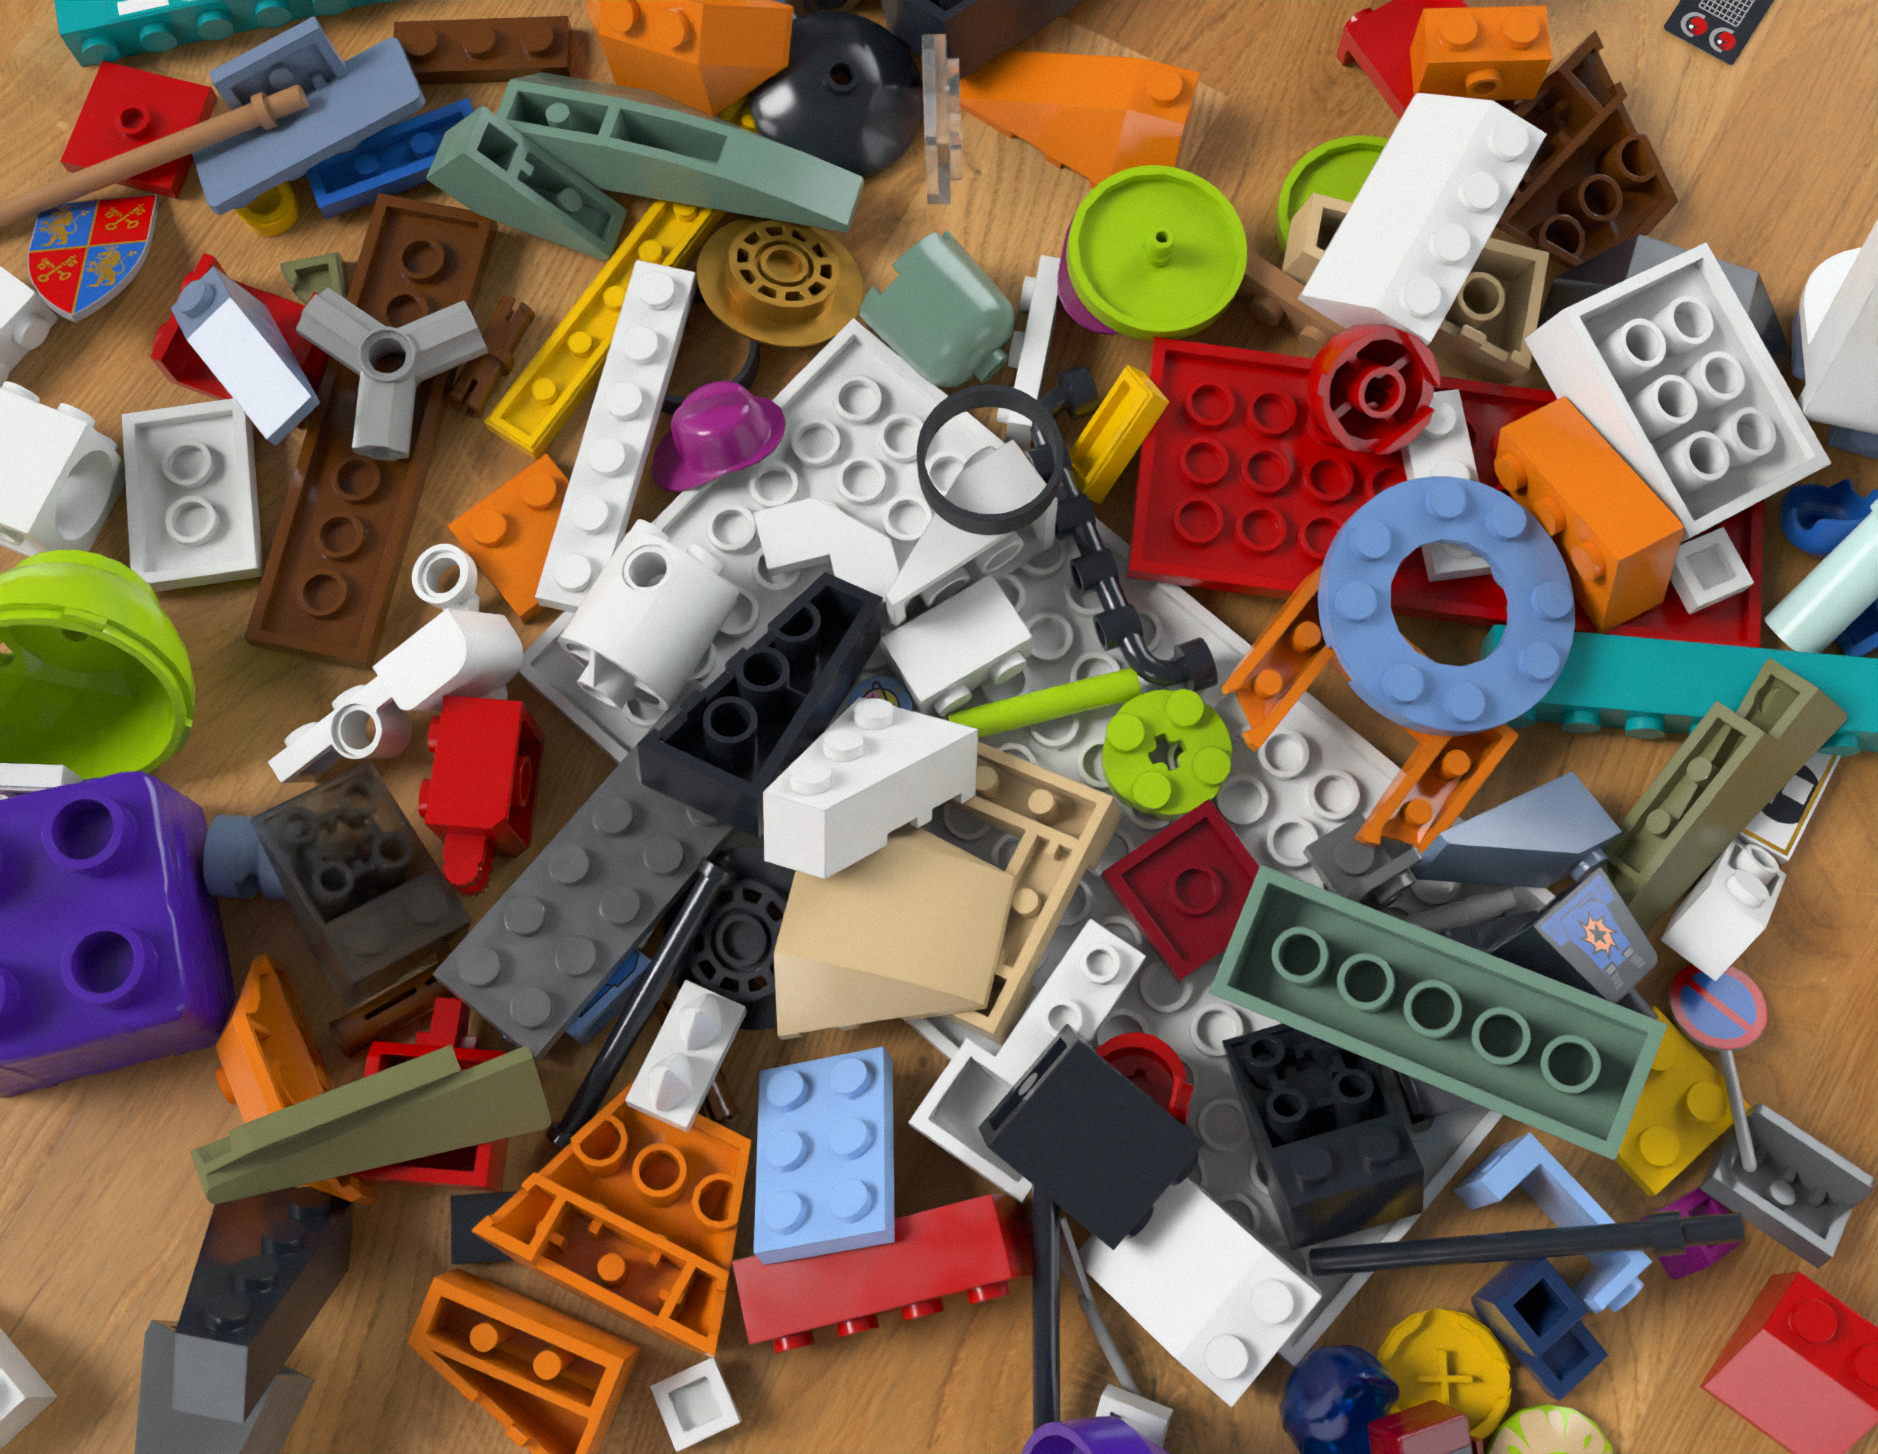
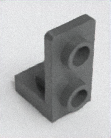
[1303,814,1424,911]

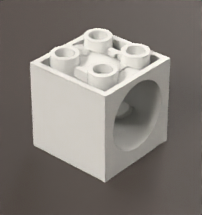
[0,381,126,557]

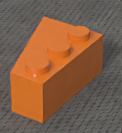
[407,1268,642,1454]

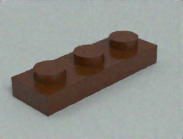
[394,16,572,85]

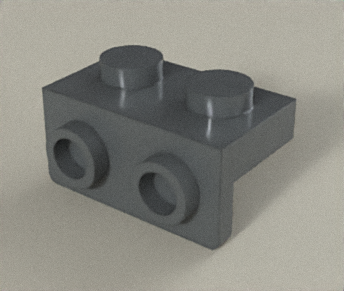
[1699,1103,1876,1269]

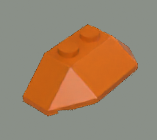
[586,0,794,116]
[215,953,380,1206]

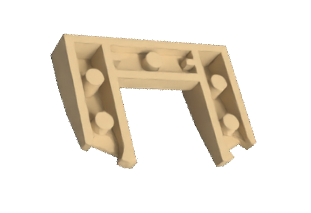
[942,742,1123,1046]

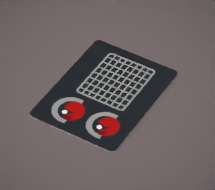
[1664,0,1774,65]

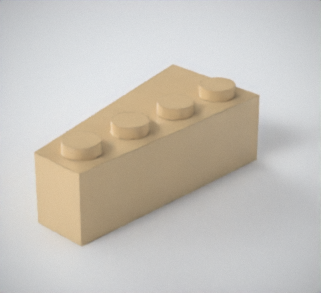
[1282,193,1549,385]

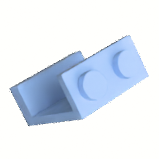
[1452,1133,1652,1314]

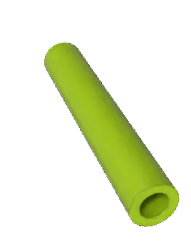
[947,667,1142,739]

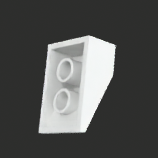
[886,439,1058,632]
[1078,1177,1322,1407]

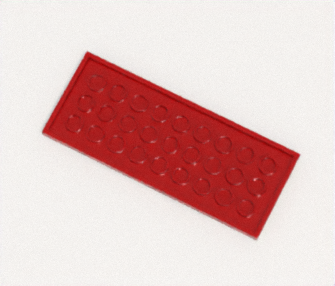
[1126,337,1764,648]

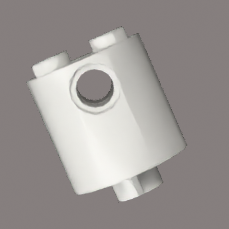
[557,519,740,710]

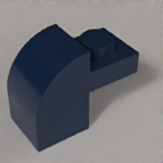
[1471,1258,1608,1401]

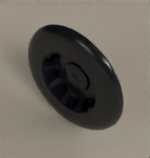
[664,847,796,1030]

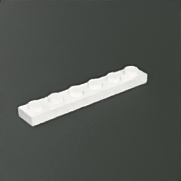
[535,260,698,613]

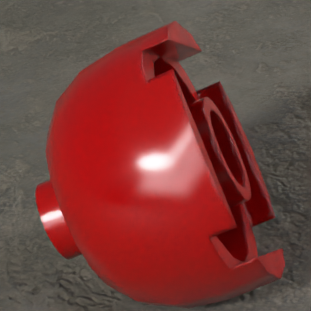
[1307,324,1440,455]

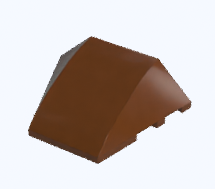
[1495,30,1679,270]

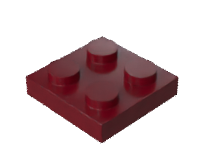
[1101,799,1260,984]

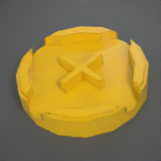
[1371,1308,1512,1439]

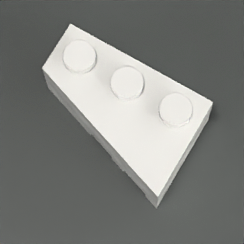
[763,697,978,879]

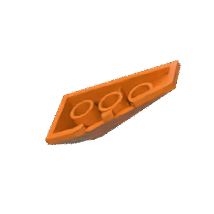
[953,50,1200,188]

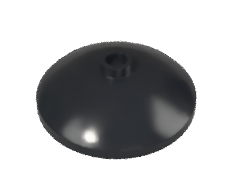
[748,11,924,179]

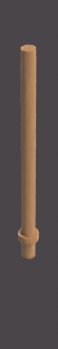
[0,84,309,229]

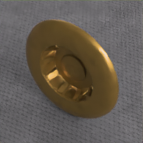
[697,216,864,348]

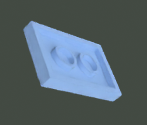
[754,1046,895,1265]

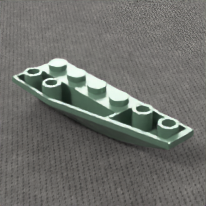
[496,72,864,233]

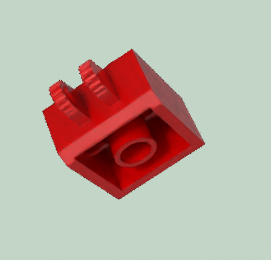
[418,695,546,898]

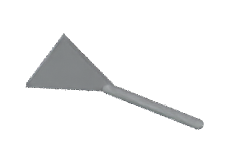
[1028,1217,1142,1397]

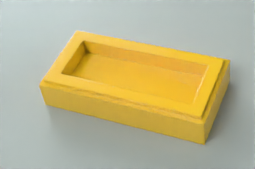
[1069,365,1169,504]

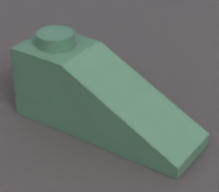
[426,105,628,261]

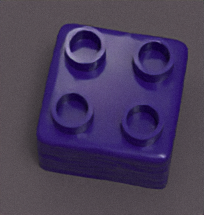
[0,771,236,1098]

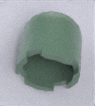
[859,230,1015,388]

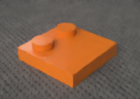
[447,453,570,625]

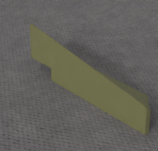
[1601,658,1847,934]

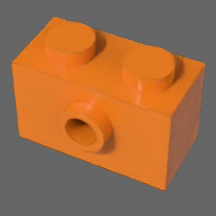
[1410,5,1552,100]

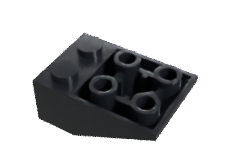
[1222,1024,1424,1251]

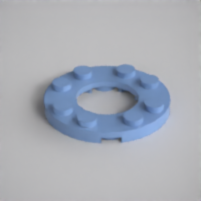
[1318,476,1575,736]

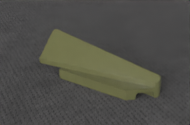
[190,1044,551,1205]

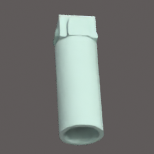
[1764,499,1878,653]

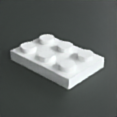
[122,398,263,592]

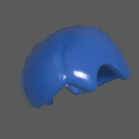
[1778,479,1878,560]

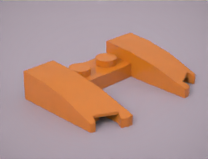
[1221,566,1519,854]

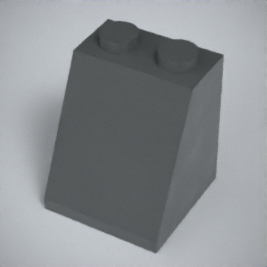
[134,1320,315,1454]

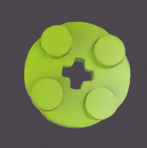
[1101,689,1232,821]

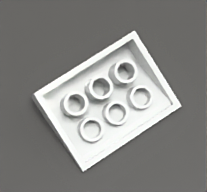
[1524,242,1831,542]

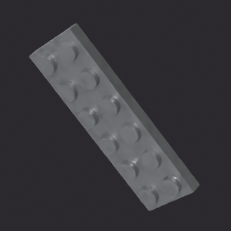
[433,680,738,1063]

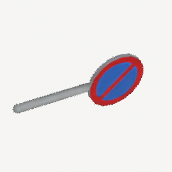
[1668,964,1767,1172]

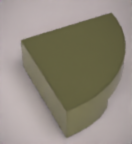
[280,252,349,305]

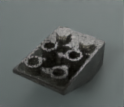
[251,761,472,1009]

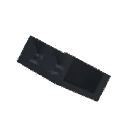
[978,1023,1205,1251]

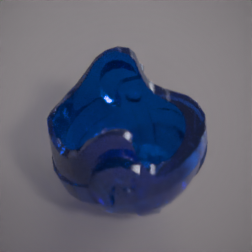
[1279,1344,1400,1454]

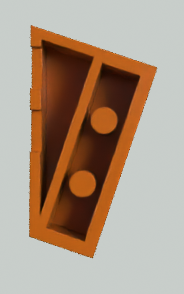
[1494,396,1685,634]

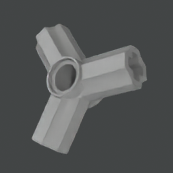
[296,287,488,461]

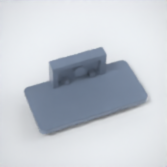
[192,16,425,215]

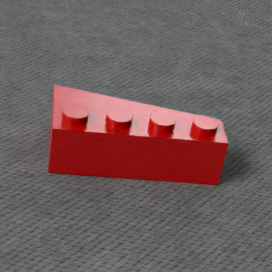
[732,1194,1032,1354]

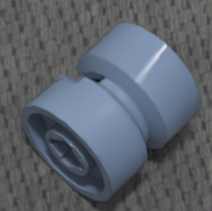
[203,814,320,902]

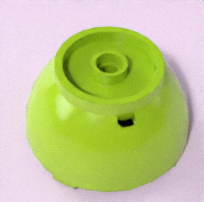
[0,550,196,780]

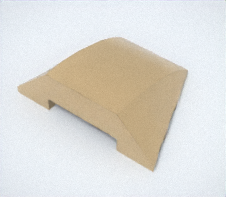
[774,822,1017,1040]

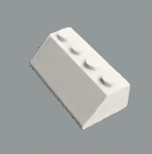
[1298,93,1546,346]

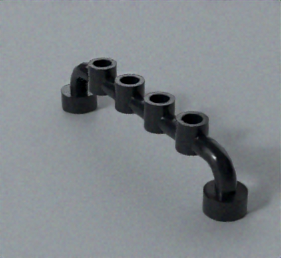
[1025,365,1218,693]

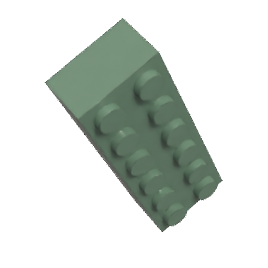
[1209,865,1668,1161]

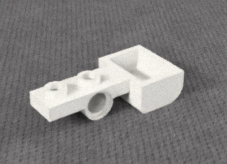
[268,608,523,783]
[908,919,1146,1204]

